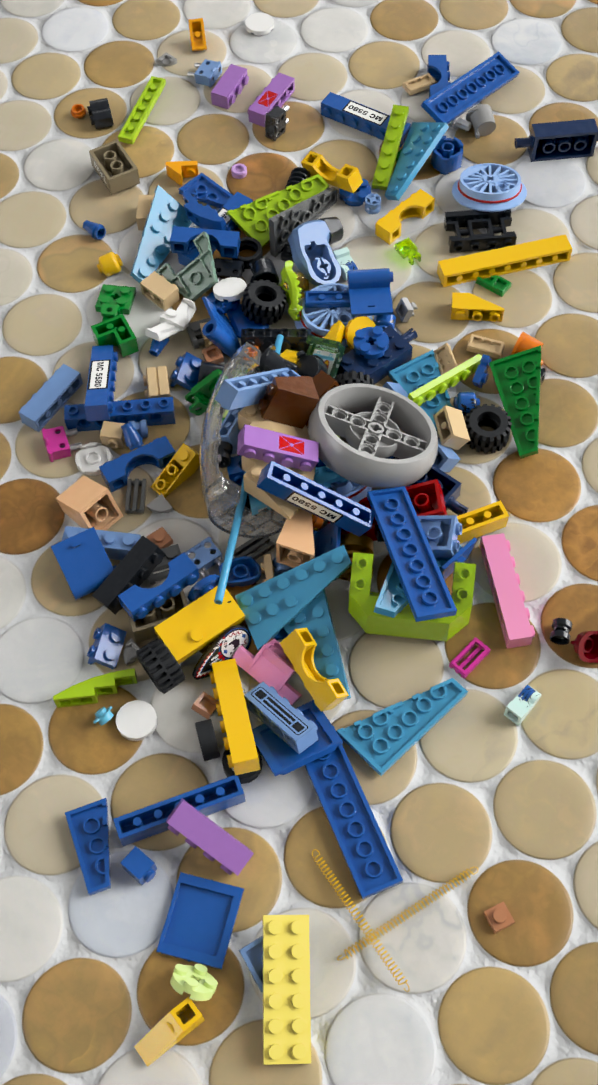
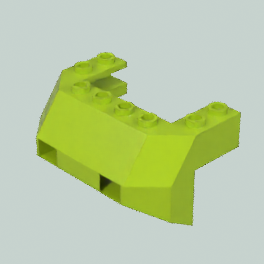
[348,552,476,642]

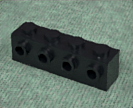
[241,328,311,353]
[92,536,166,615]

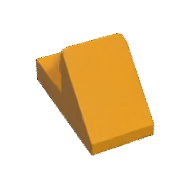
[188,18,207,52]
[166,161,199,186]

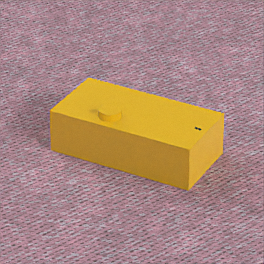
[154,586,245,664]

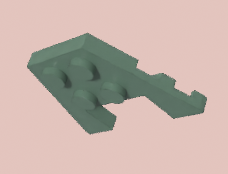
[156,231,218,301]

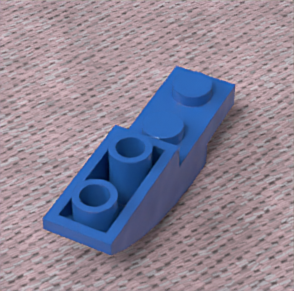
[182,191,226,230]

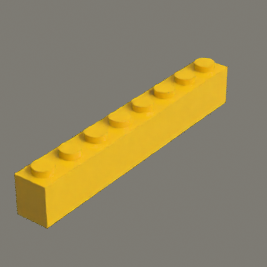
[437,234,572,287]

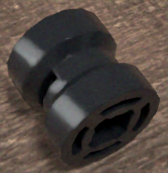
[212,441,233,468]
[549,618,573,645]

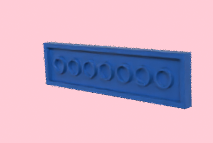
[421,52,520,124]
[367,486,457,622]
[304,726,403,900]

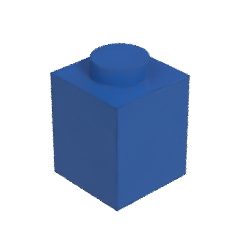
[120,846,157,885]

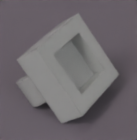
[395,298,418,322]

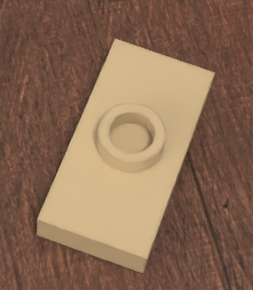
[402,73,436,96]
[466,334,505,359]
[434,343,458,375]

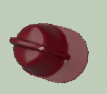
[571,631,598,663]

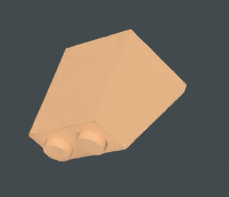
[55,475,123,531]
[276,508,315,568]

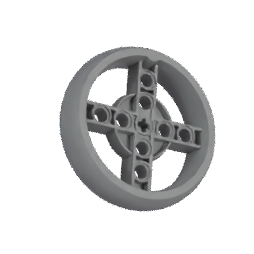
[308,383,438,489]

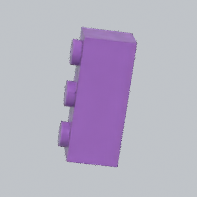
[211,64,249,109]

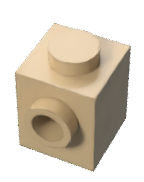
[100,421,125,449]

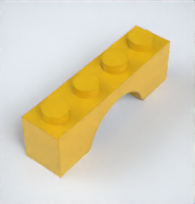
[301,151,363,193]
[375,189,435,245]
[280,628,349,712]

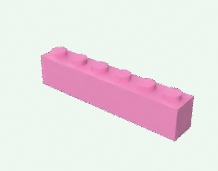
[479,533,535,649]

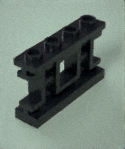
[444,209,517,253]

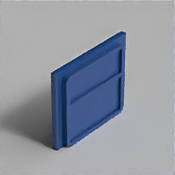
[252,700,343,777]
[156,872,244,970]

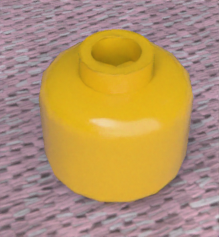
[97,252,123,277]

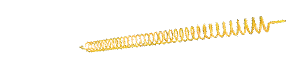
[312,849,410,992]
[337,867,479,960]

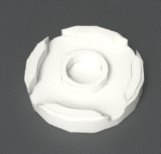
[245,13,274,36]
[213,277,247,302]
[75,442,112,476]
[116,700,158,741]

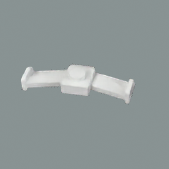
[145,298,197,342]

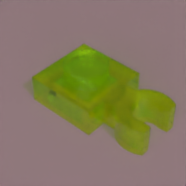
[394,237,421,265]

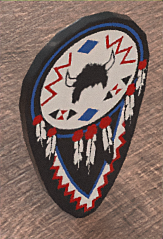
[192,625,252,680]

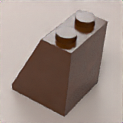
[258,376,319,429]

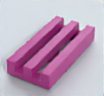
[449,637,491,679]

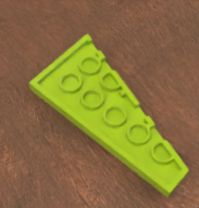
[226,174,330,248]

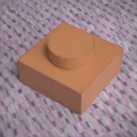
[201,345,224,364]
[146,527,173,549]
[191,691,220,719]
[483,901,515,934]

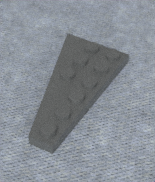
[269,186,337,258]

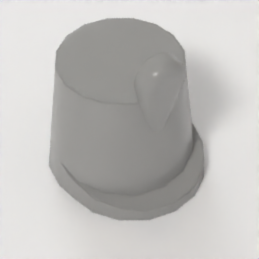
[466,104,496,139]

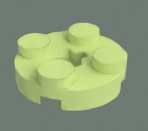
[170,964,218,1001]

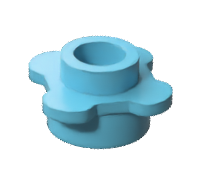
[93,706,114,726]

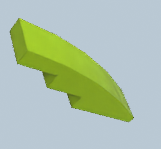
[53,668,138,708]

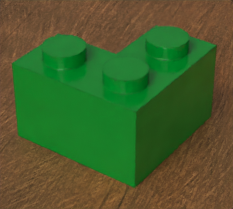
[91,314,139,357]

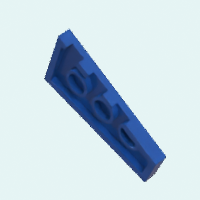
[65,798,111,896]

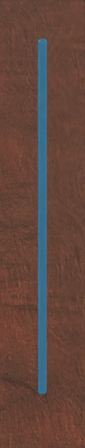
[214,334,284,604]

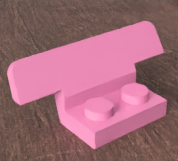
[233,639,302,706]

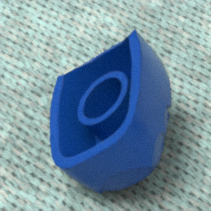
[219,556,261,587]

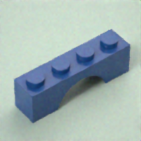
[427,55,451,97]
[170,226,240,258]
[99,436,176,493]
[118,552,200,622]

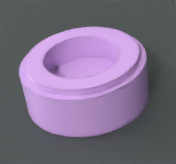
[231,163,247,179]

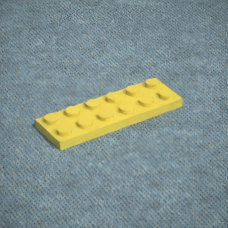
[262,915,311,1065]

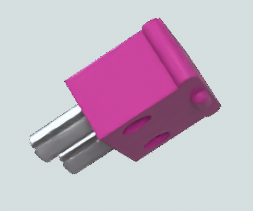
[42,426,82,462]

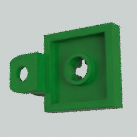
[95,284,136,322]
[185,369,233,416]

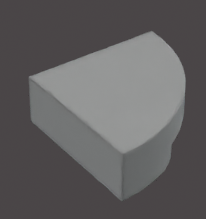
[156,53,177,67]
[147,494,173,513]
[123,638,140,667]

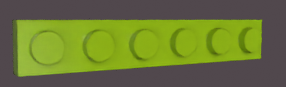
[118,76,166,144]
[372,105,409,190]
[407,354,482,407]

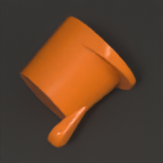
[511,332,544,366]

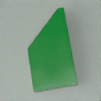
[476,275,512,297]

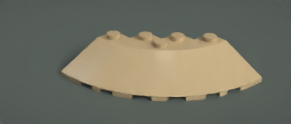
[238,404,316,520]

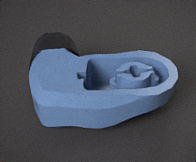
[288,217,344,286]

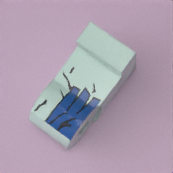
[333,247,358,281]
[504,685,541,726]

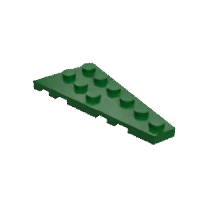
[489,345,541,459]

